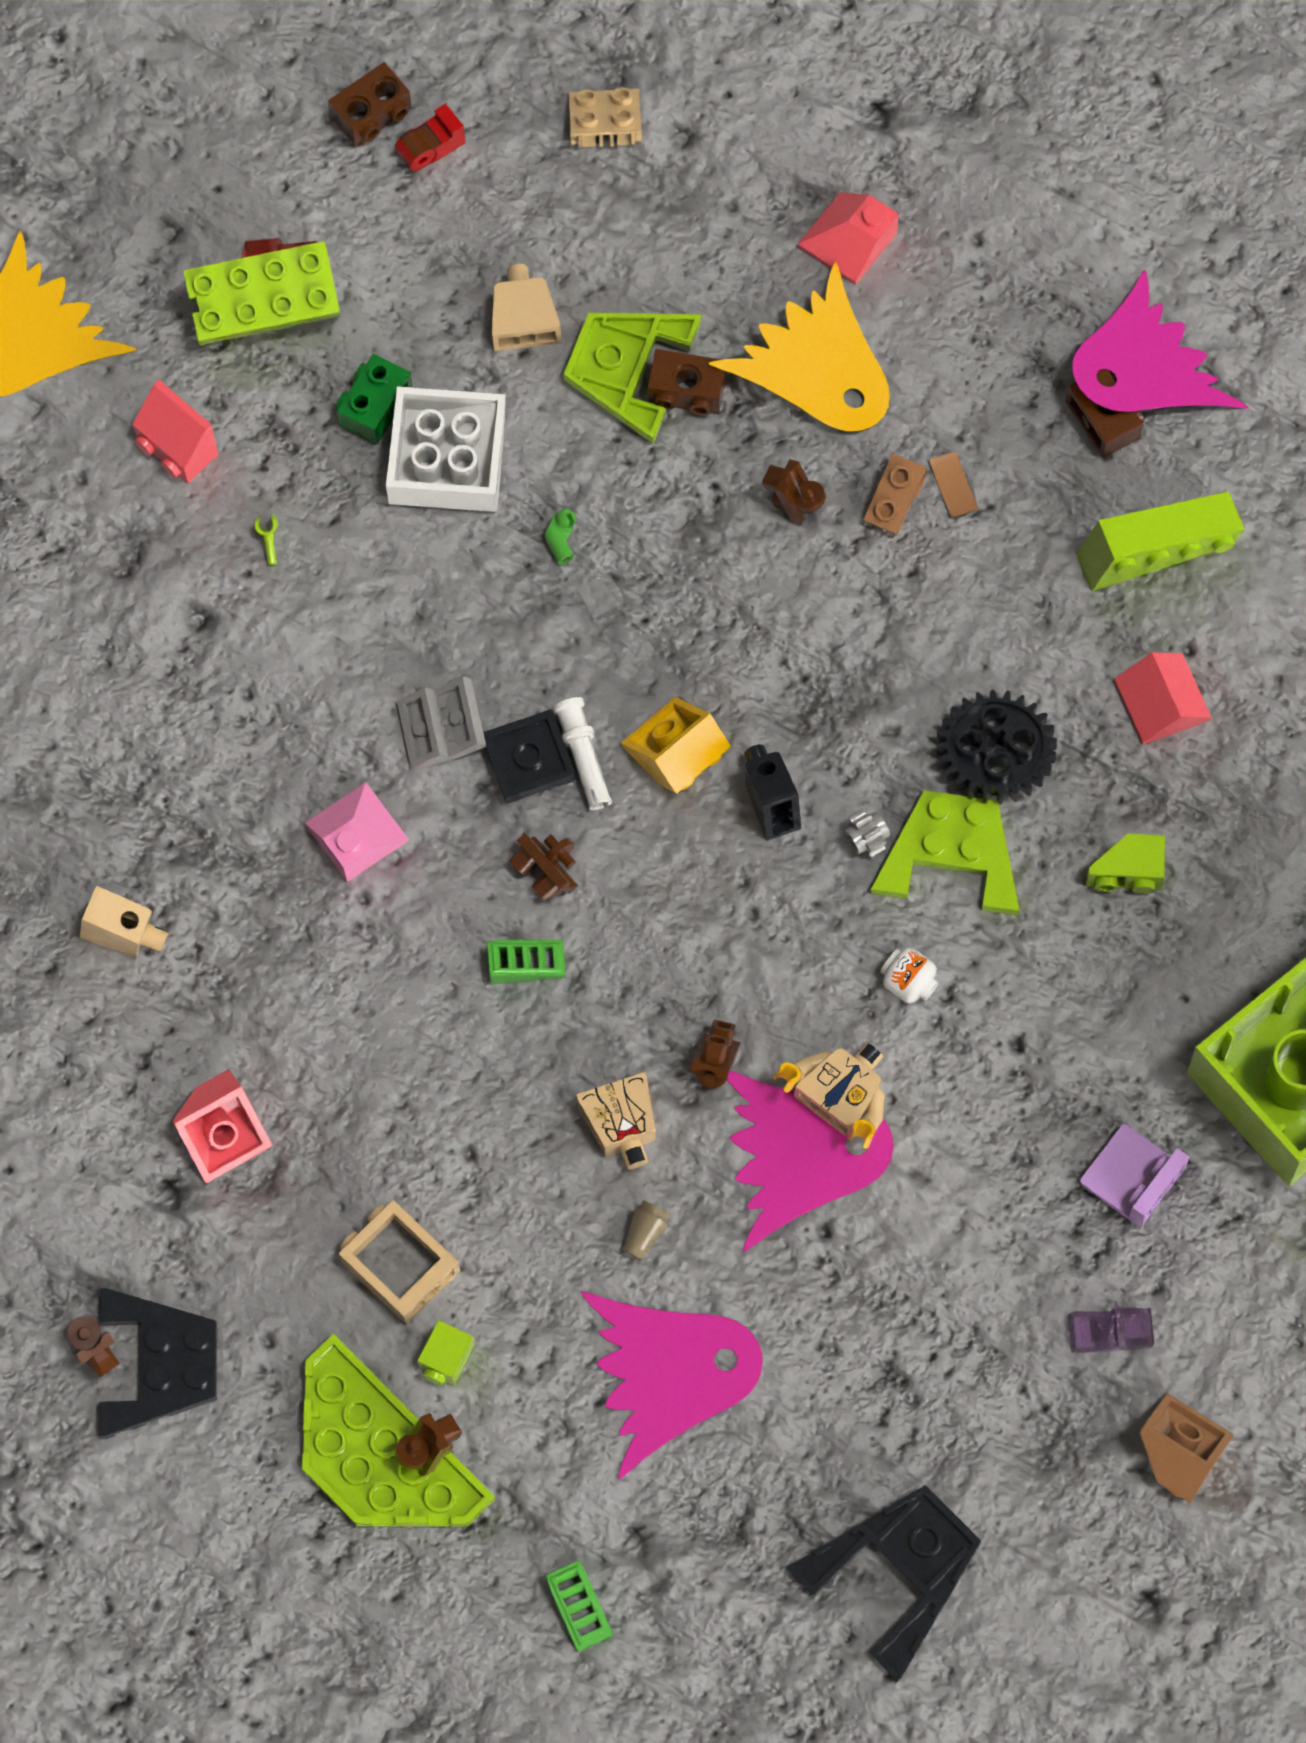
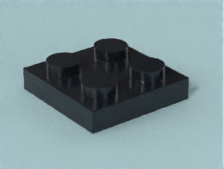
[483,709,576,803]

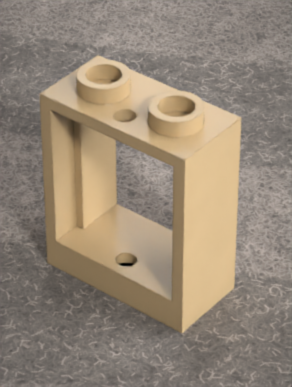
[338,1200,460,1325]

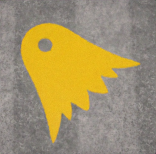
[0,231,137,397]
[709,262,890,431]

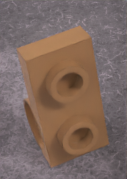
[864,453,927,535]

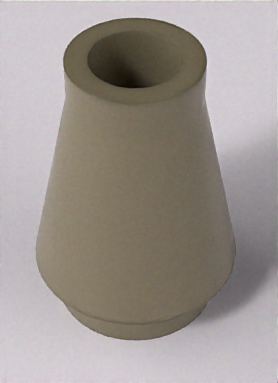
[622,1200,670,1261]

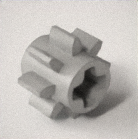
[844,809,890,858]

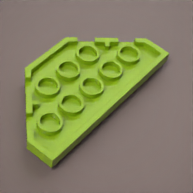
[302,1333,496,1527]

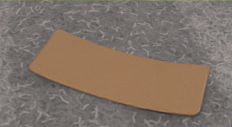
[929,451,979,517]

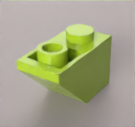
[1086,833,1165,894]

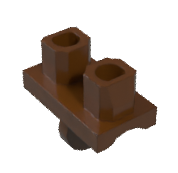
[762,459,826,525]
[509,833,578,901]
[690,1020,741,1088]
[67,1316,120,1377]
[395,1413,462,1476]

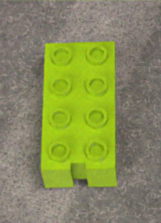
[183,241,340,345]

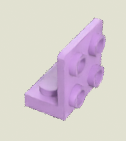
[1080,1124,1189,1228]

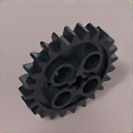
[936,690,1057,805]

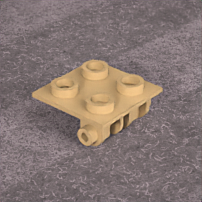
[569,88,642,148]

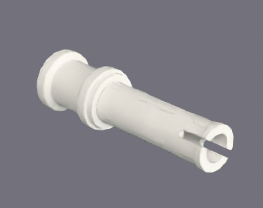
[552,697,612,810]

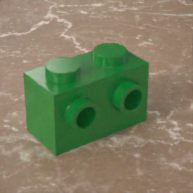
[335,354,413,445]

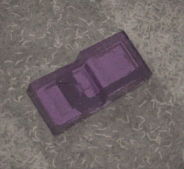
[1068,1308,1154,1353]

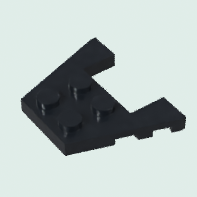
[99,1288,218,1439]

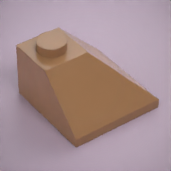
[1140,1393,1234,1503]

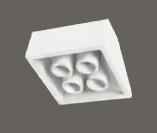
[386,387,506,512]

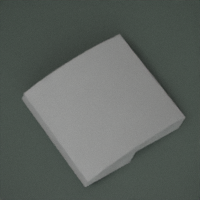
[397,676,486,770]

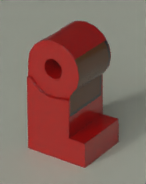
[394,103,466,171]

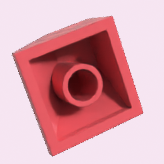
[798,192,899,285]
[172,1069,272,1183]

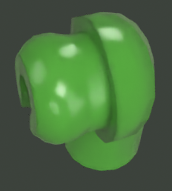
[544,509,576,565]

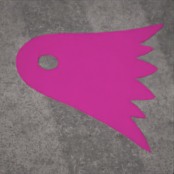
[1072,270,1249,412]
[727,1070,893,1252]
[581,1291,763,1480]

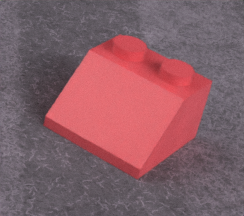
[133,380,218,484]

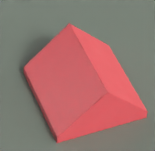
[1114,652,1212,745]

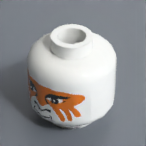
[880,947,939,1004]

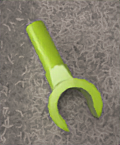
[255,513,279,565]

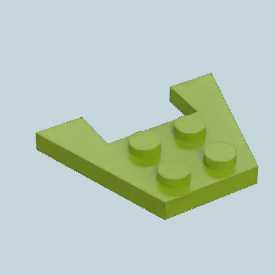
[564,313,702,444]
[870,790,1020,916]

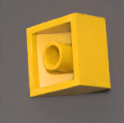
[621,697,731,794]

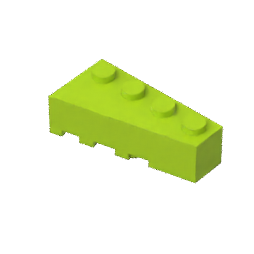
[1076,491,1245,592]

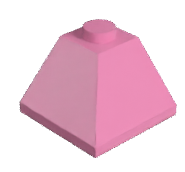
[305,782,408,882]

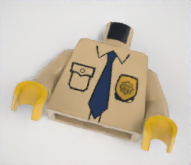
[772,1043,885,1149]

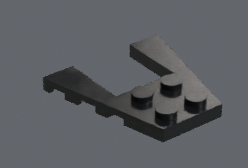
[786,1485,982,1682]

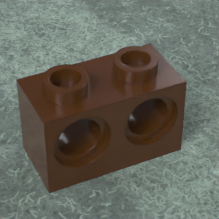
[328,62,412,147]

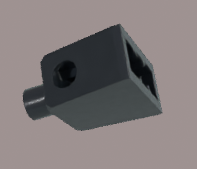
[744,745,802,841]

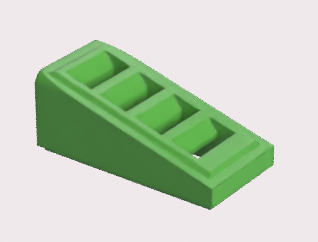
[487,940,566,984]
[545,1560,614,1652]

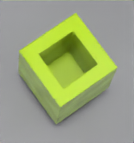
[418,1320,475,1386]

